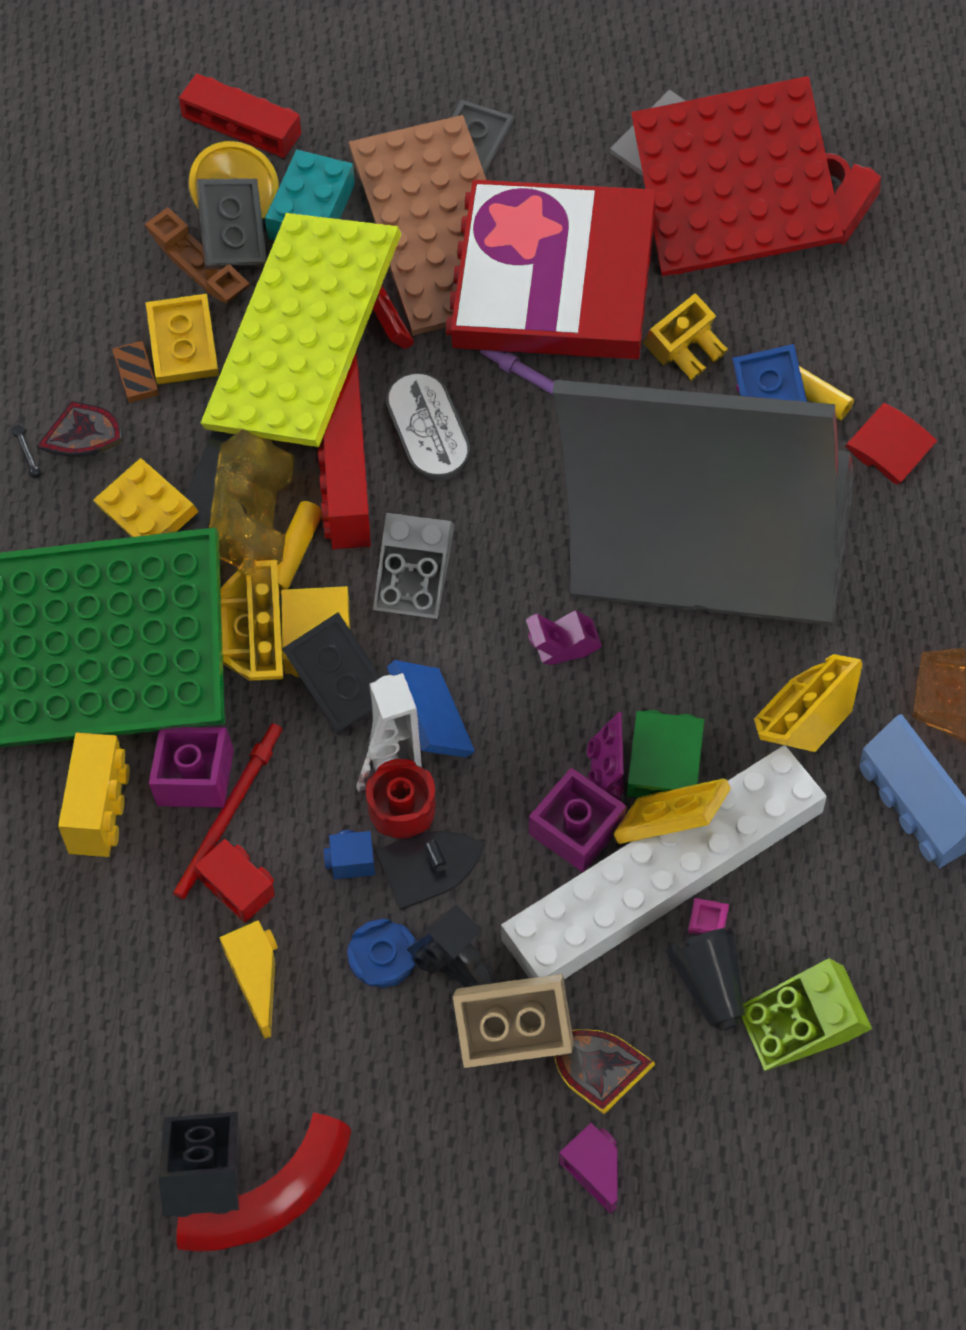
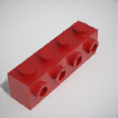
[179,73,302,158]

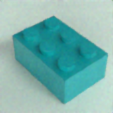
[265,149,355,241]

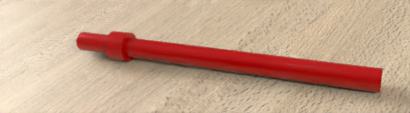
[173,723,283,900]

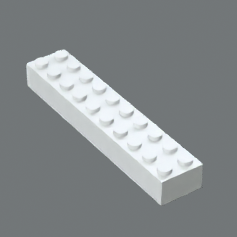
[501,745,827,979]

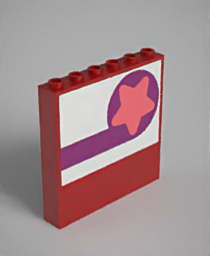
[446,180,655,360]

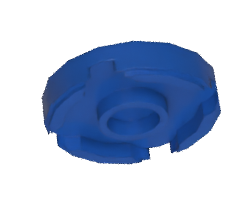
[347,919,416,988]

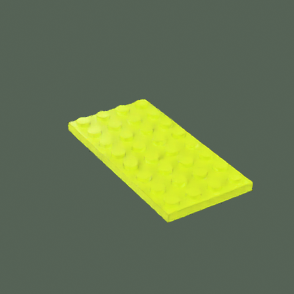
[201,213,402,447]

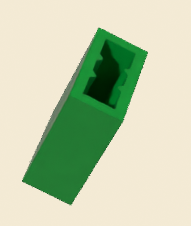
[627,710,704,798]

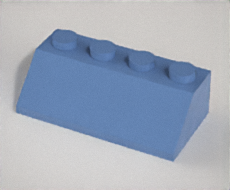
[859,714,966,868]

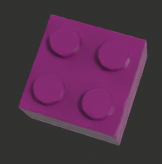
[149,727,234,807]
[529,767,626,872]

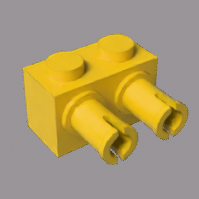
[643,293,729,381]

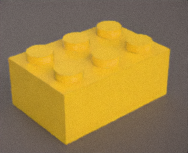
[58,733,130,857]

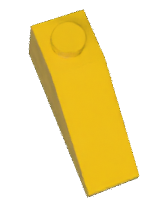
[220,920,278,1039]

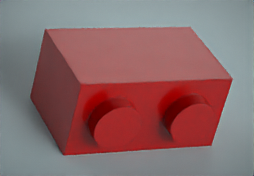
[194,839,275,923]

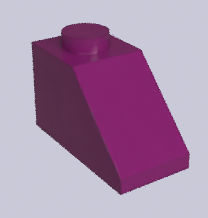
[559,1123,617,1214]

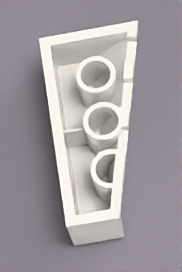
[356,673,422,792]

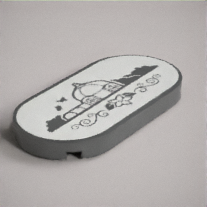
[386,373,470,481]

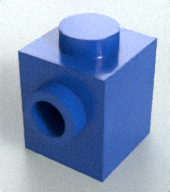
[323,830,375,880]

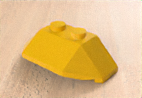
[220,560,283,681]
[754,654,863,752]

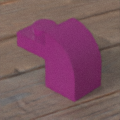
[526,610,602,665]

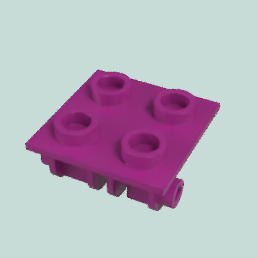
[587,712,624,800]

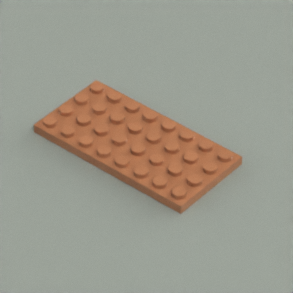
[349,115,486,336]

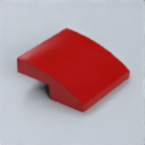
[845,403,938,485]

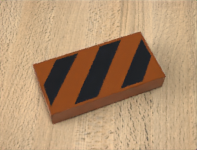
[112,341,159,403]

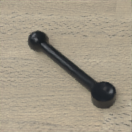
[12,425,41,478]

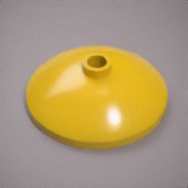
[188,141,279,220]

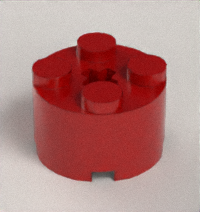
[366,759,436,839]

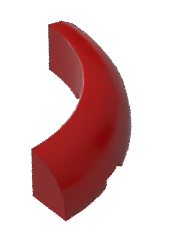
[176,1112,352,1251]

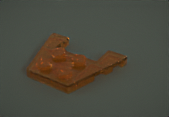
[912,648,966,743]

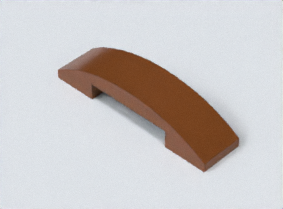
[145,207,250,304]

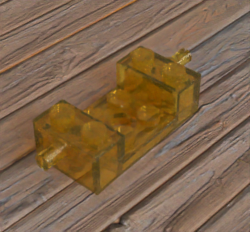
[209,429,295,575]

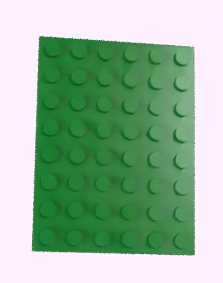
[0,527,225,748]

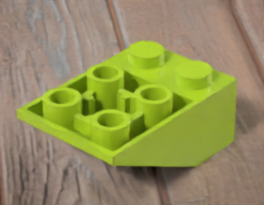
[742,958,872,1071]

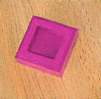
[688,898,729,935]

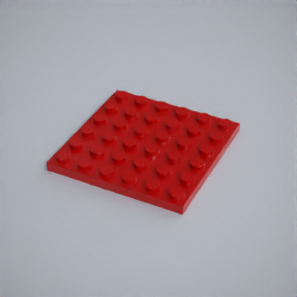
[631,76,843,276]

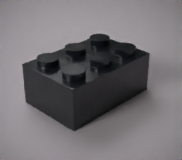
[159,1112,241,1217]

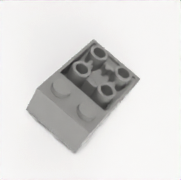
[373,513,454,619]

